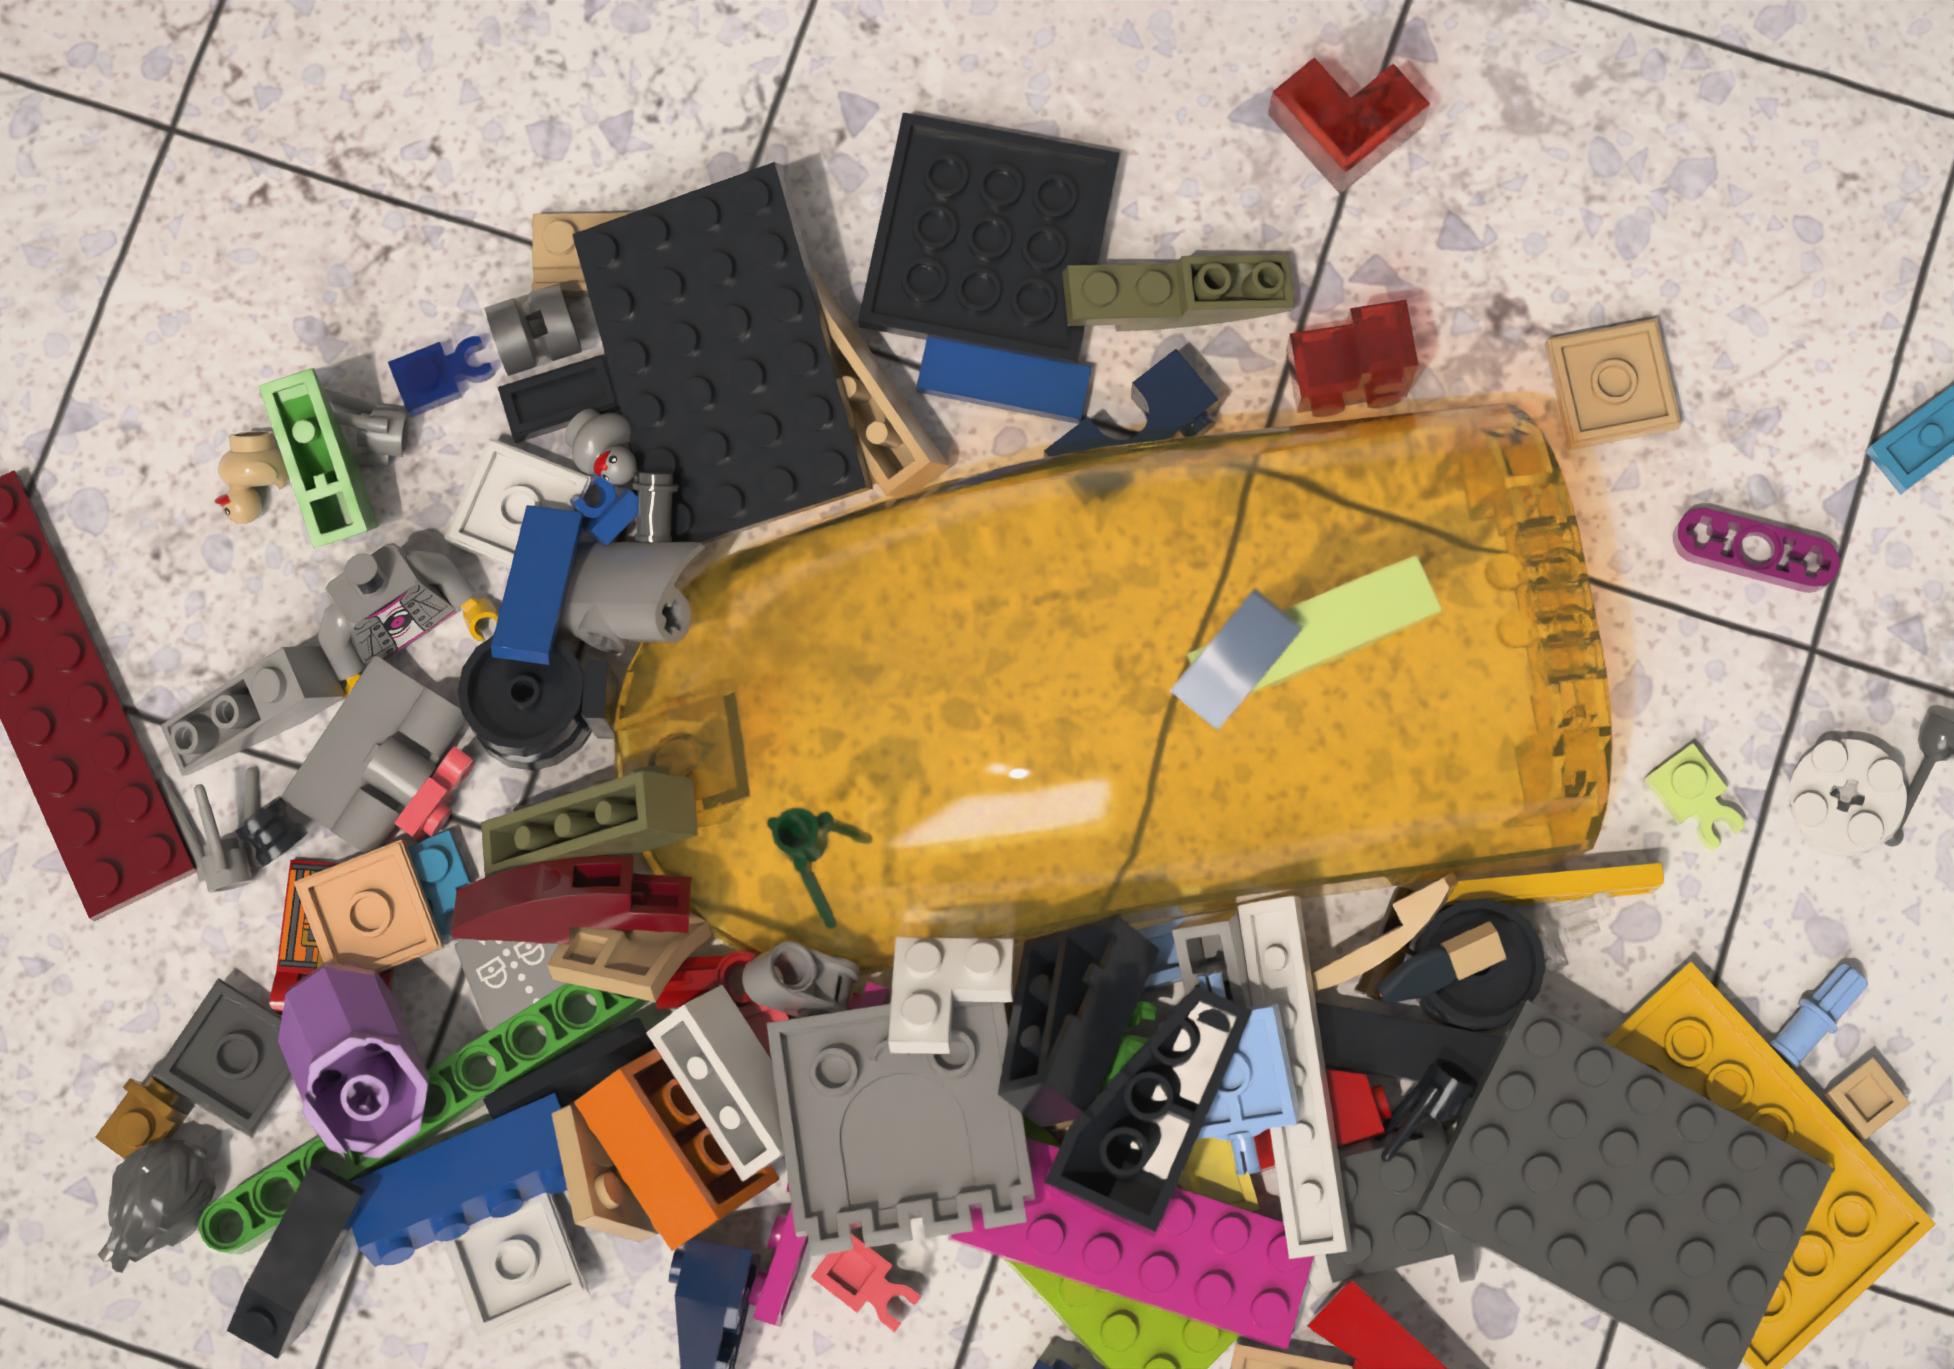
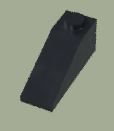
[227,1162,366,1359]

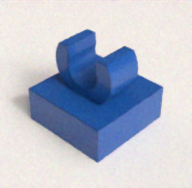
[570,474,638,546]

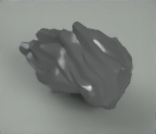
[97,1139,216,1273]

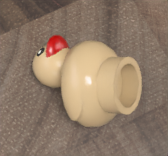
[214,431,290,524]

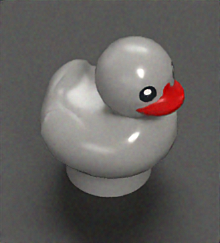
[565,409,637,485]

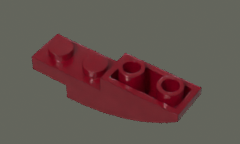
[451,855,692,944]

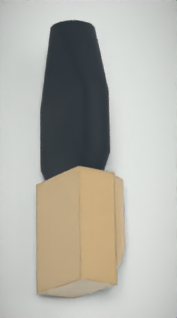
[1376,921,1507,1004]

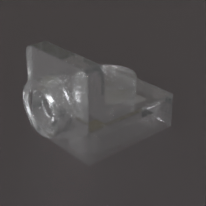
[1531,892,1613,974]

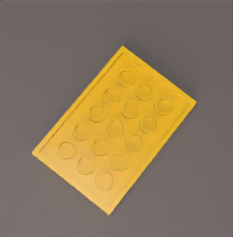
[1603,962,1936,1369]

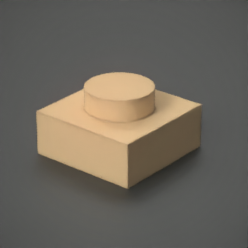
[1823,1057,1911,1141]

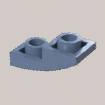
[1170,588,1303,730]

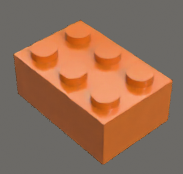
[574,1048,780,1251]

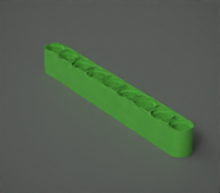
[199,983,650,1255]

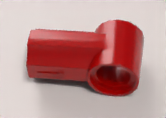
[656,951,756,1011]

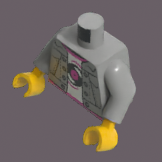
[318,543,499,699]

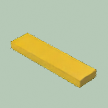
[1439,863,1664,913]

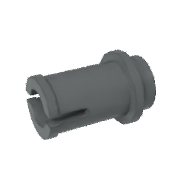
[633,471,679,543]

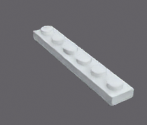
[1237,896,1352,1259]

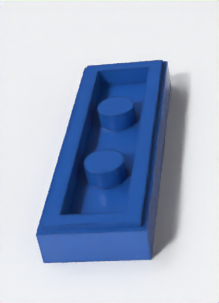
[916,337,1092,424]
[491,505,583,665]

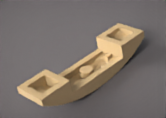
[1310,871,1458,991]

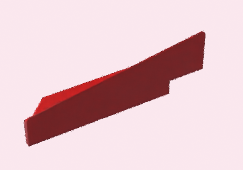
[1307,1280,1448,1369]

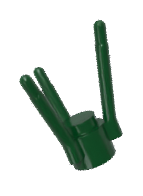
[767,807,875,929]

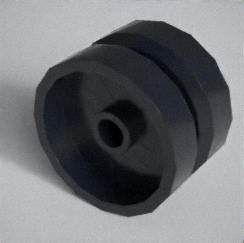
[457,635,591,771]
[1412,899,1546,1033]

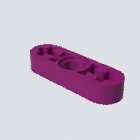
[1673,508,1840,593]

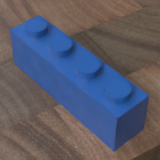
[351,1093,567,1267]

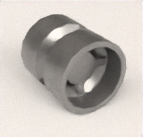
[484,283,582,376]

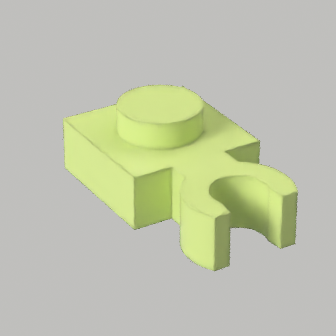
[1644,743,1745,851]

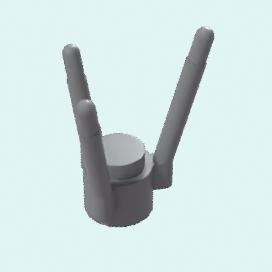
[323,388,409,467]
[157,767,261,893]

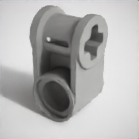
[742,941,860,1018]

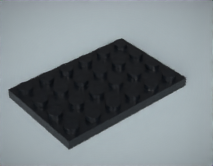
[572,162,873,544]

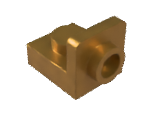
[95,1077,188,1159]

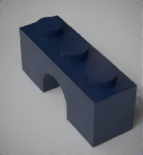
[1044,349,1219,516]

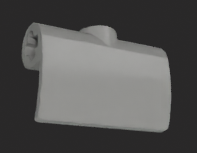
[556,542,706,654]
[281,656,465,854]

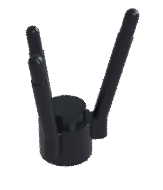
[1374,1059,1478,1162]

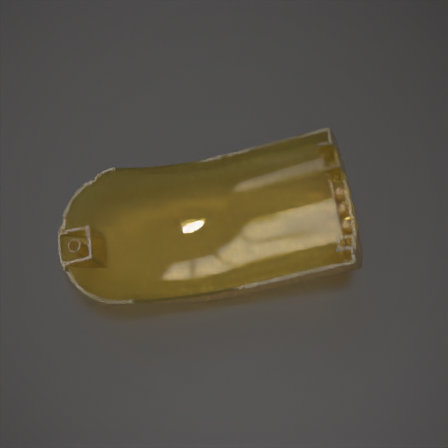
[613,403,1612,976]

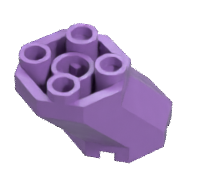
[278,962,430,1159]

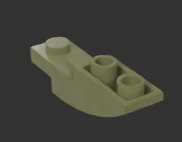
[1062,254,1295,332]

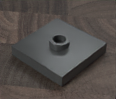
[153,978,293,1139]

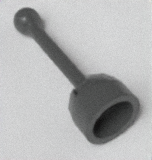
[1884,713,1954,847]

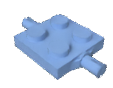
[1158,971,1301,1175]

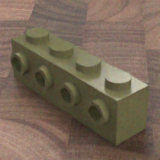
[481,766,698,877]

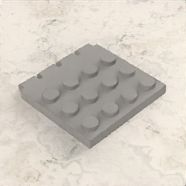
[766,1001,1035,1256]

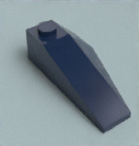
[668,1238,761,1369]

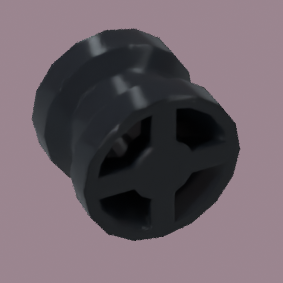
[234,796,308,867]

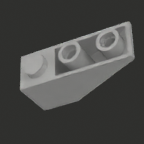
[160,646,346,776]

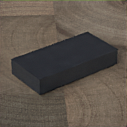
[497,354,621,443]
[582,661,621,739]

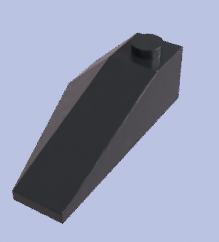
[1044,986,1252,1237]

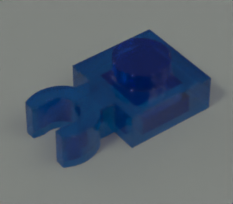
[388,336,495,418]

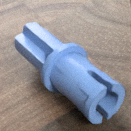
[1768,964,1868,1070]

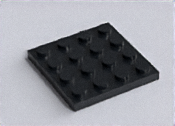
[858,112,1120,366]

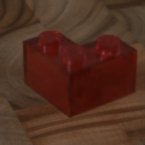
[1268,57,1430,195]
[1286,300,1419,417]

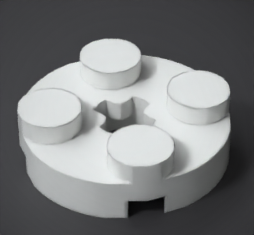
[1789,739,1907,856]

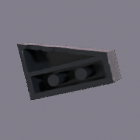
[997,915,1160,1128]

